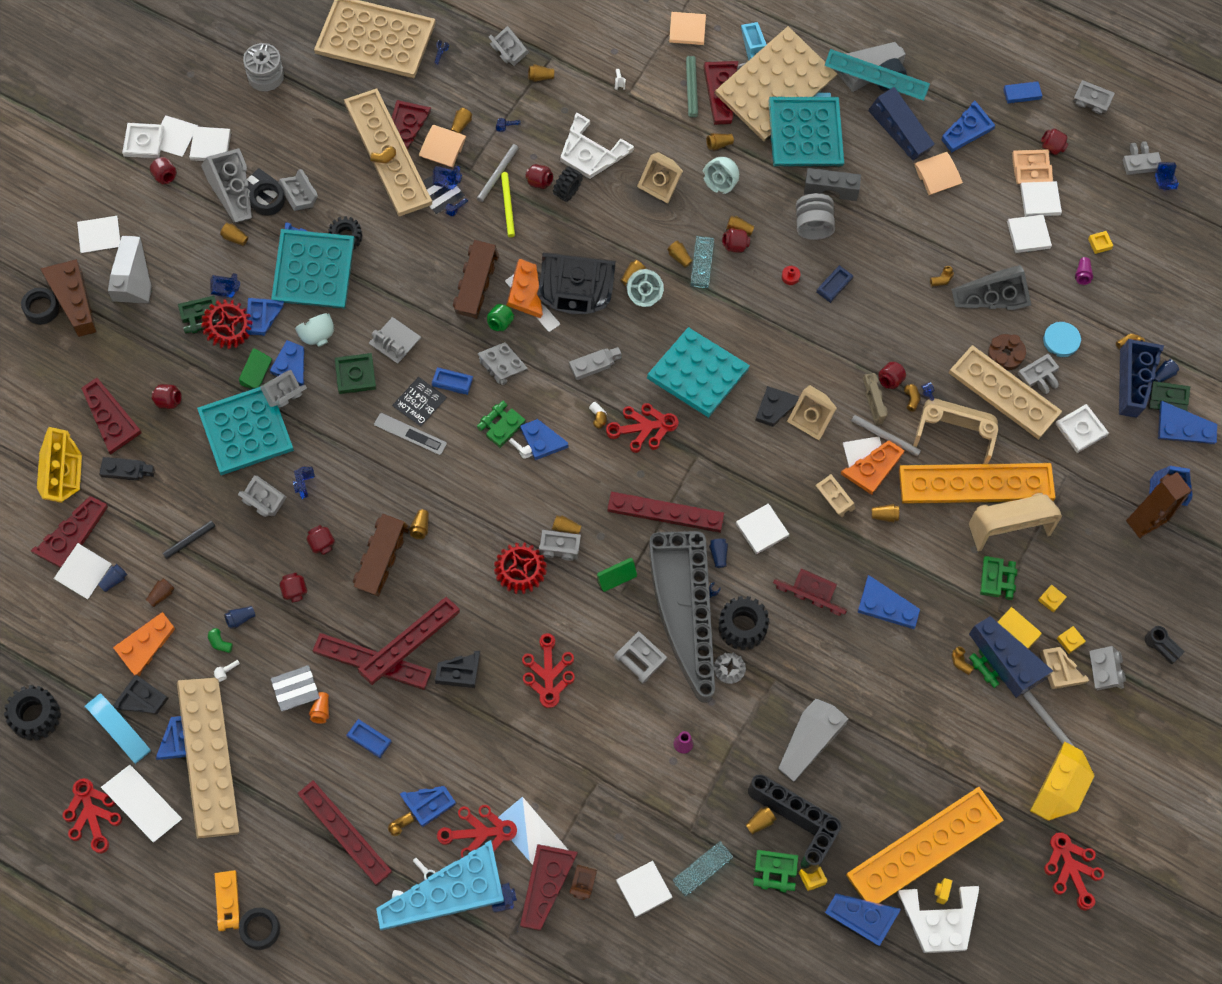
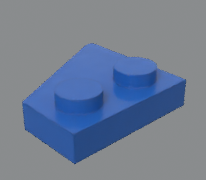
[246,298,284,335]
[270,340,304,386]
[520,419,568,460]
[156,716,186,760]
[400,786,456,827]

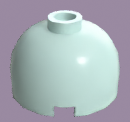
[703,157,739,194]
[627,269,664,307]
[295,313,334,347]

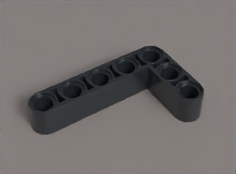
[748,775,841,874]

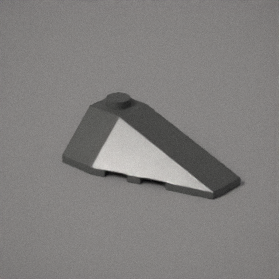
[951,265,1031,310]

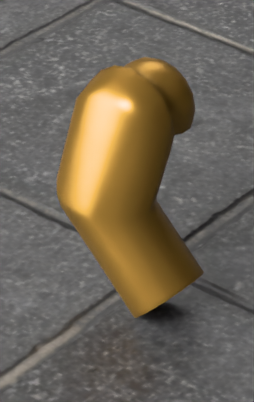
[930,266,954,287]

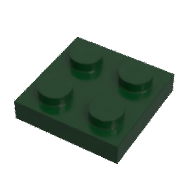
[335,353,376,394]

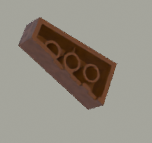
[453,240,499,319]
[40,259,97,337]
[1126,472,1192,539]
[353,514,410,597]

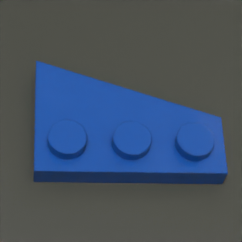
[941,100,995,153]
[1158,401,1217,444]
[858,575,920,629]
[825,894,901,946]

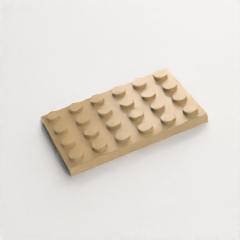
[314,0,436,78]
[715,26,837,142]

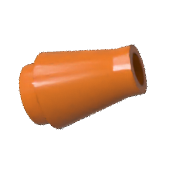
[309,692,329,724]

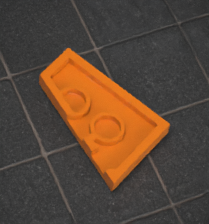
[506,259,543,318]
[841,441,905,495]
[113,612,175,676]

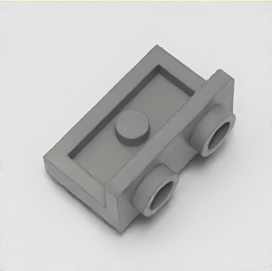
[489,26,529,66]
[1073,80,1115,114]
[278,169,318,211]
[260,370,307,407]
[238,475,287,517]
[539,530,581,561]
[1089,646,1126,690]

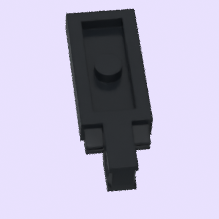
[99,457,155,481]

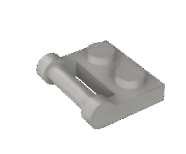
[614,631,667,684]

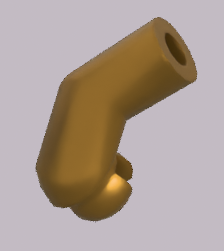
[370,146,396,164]
[1116,334,1145,349]
[904,384,921,412]
[952,646,974,675]
[388,812,414,836]

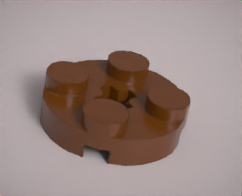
[988,334,1026,370]

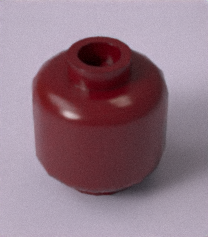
[1041,128,1068,155]
[150,157,177,184]
[526,164,553,189]
[722,228,750,253]
[878,362,906,389]
[152,384,182,409]
[306,525,335,555]
[279,573,308,603]

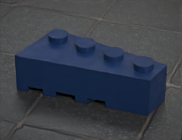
[868,87,935,161]
[1119,339,1164,418]
[969,616,1053,698]

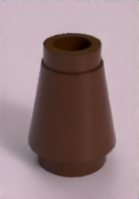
[146,578,175,607]

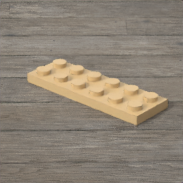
[949,345,1062,440]

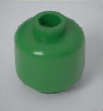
[487,304,514,331]

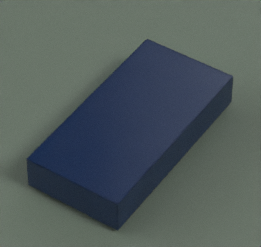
[816,265,853,303]

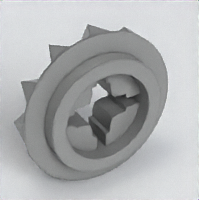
[714,652,746,684]

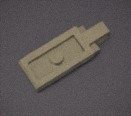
[863,373,888,425]

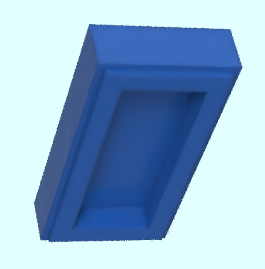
[1003,81,1042,103]
[432,367,473,395]
[346,719,392,758]

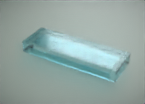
[690,236,714,288]
[673,841,733,897]

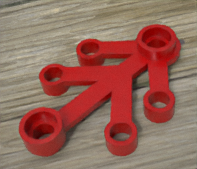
[606,403,679,453]
[522,633,575,708]
[62,778,122,854]
[437,805,517,858]
[1044,833,1104,911]

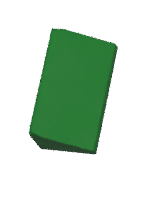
[239,348,272,389]
[597,558,637,592]

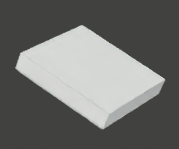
[122,123,164,158]
[189,127,231,161]
[1020,181,1062,217]
[1007,215,1052,253]
[1055,404,1109,453]
[736,504,789,555]
[616,861,672,918]

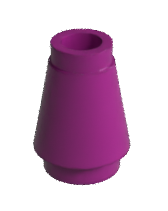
[1075,257,1093,285]
[673,731,694,754]

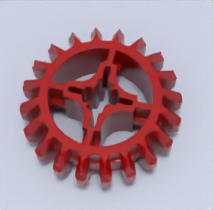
[201,299,252,350]
[494,542,547,594]

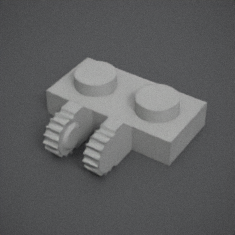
[1123,142,1163,175]
[1017,354,1059,394]

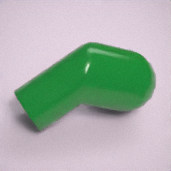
[208,628,233,653]

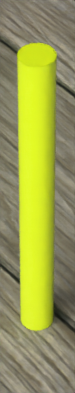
[501,172,515,238]

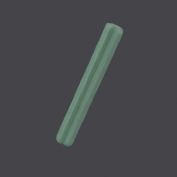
[686,56,698,118]

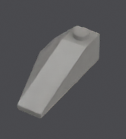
[201,148,252,224]
[108,236,152,303]
[778,699,848,782]

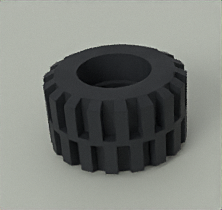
[718,596,769,650]
[4,685,61,741]

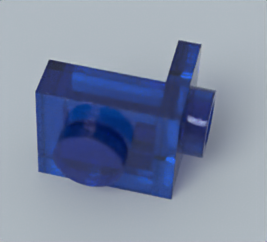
[1155,162,1178,190]
[433,166,462,190]
[210,273,240,298]
[293,466,315,499]
[492,883,517,913]

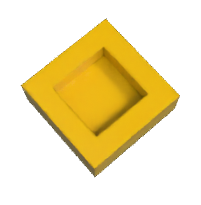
[1088,231,1113,254]
[1038,584,1067,613]
[1057,626,1086,654]
[799,867,827,891]
[934,878,953,904]

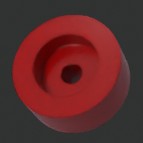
[782,266,800,285]

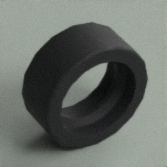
[249,179,285,216]
[21,287,59,325]
[239,907,280,950]

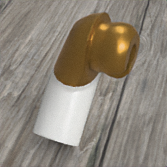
[589,402,607,429]

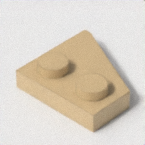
[1040,647,1089,689]

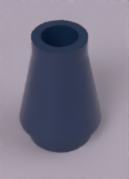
[1154,359,1180,382]
[709,539,728,568]
[98,564,128,592]
[224,606,255,629]

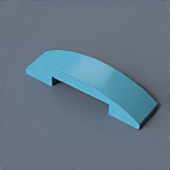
[85,693,151,764]

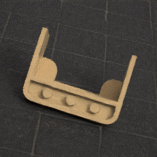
[913,398,998,464]
[969,493,1062,551]

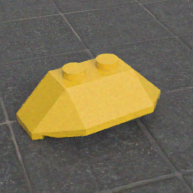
[37,427,82,502]
[1030,741,1094,821]

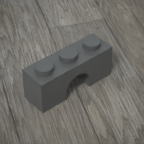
[804,168,861,201]

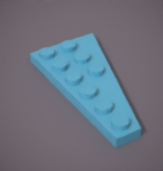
[376,840,504,930]

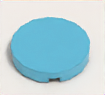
[1043,322,1081,357]

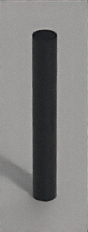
[162,520,216,559]

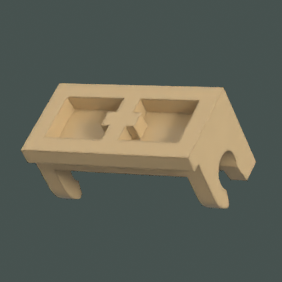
[816,474,855,517]

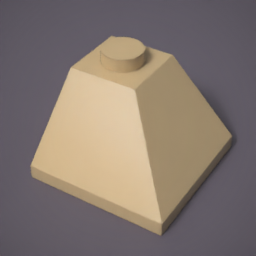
[637,152,683,203]
[787,385,837,440]

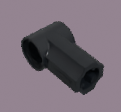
[1145,626,1185,664]

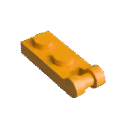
[215,870,240,931]

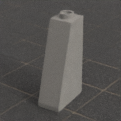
[834,42,905,92]

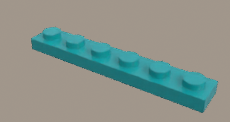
[824,49,930,101]

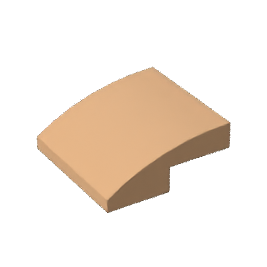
[669,12,706,45]
[419,125,466,168]
[1012,149,1053,184]
[914,152,963,196]

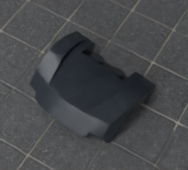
[537,252,616,314]

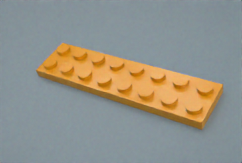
[899,463,1055,504]
[846,787,1003,904]

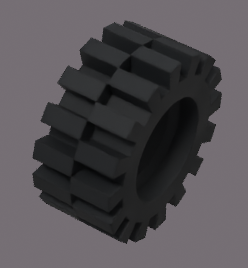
[553,166,583,202]
[328,216,362,250]

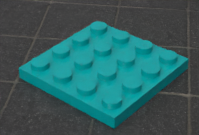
[768,97,844,166]
[271,229,355,309]
[647,327,750,418]
[197,387,294,475]

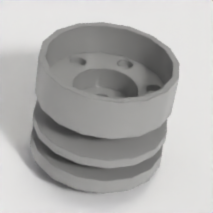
[243,43,284,91]
[796,193,835,240]

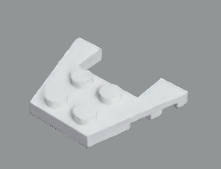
[560,113,634,179]
[897,886,979,953]

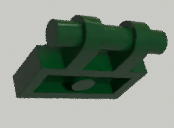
[178,296,220,334]

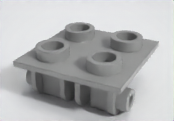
[369,317,421,364]
[478,342,528,385]

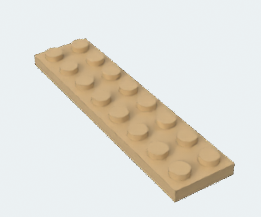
[344,88,432,216]
[177,678,239,839]

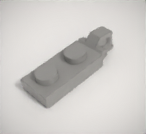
[569,347,621,380]

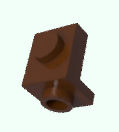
[569,865,597,900]

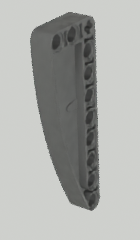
[649,531,715,703]

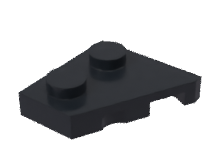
[755,386,799,427]
[435,651,480,688]
[113,675,169,714]

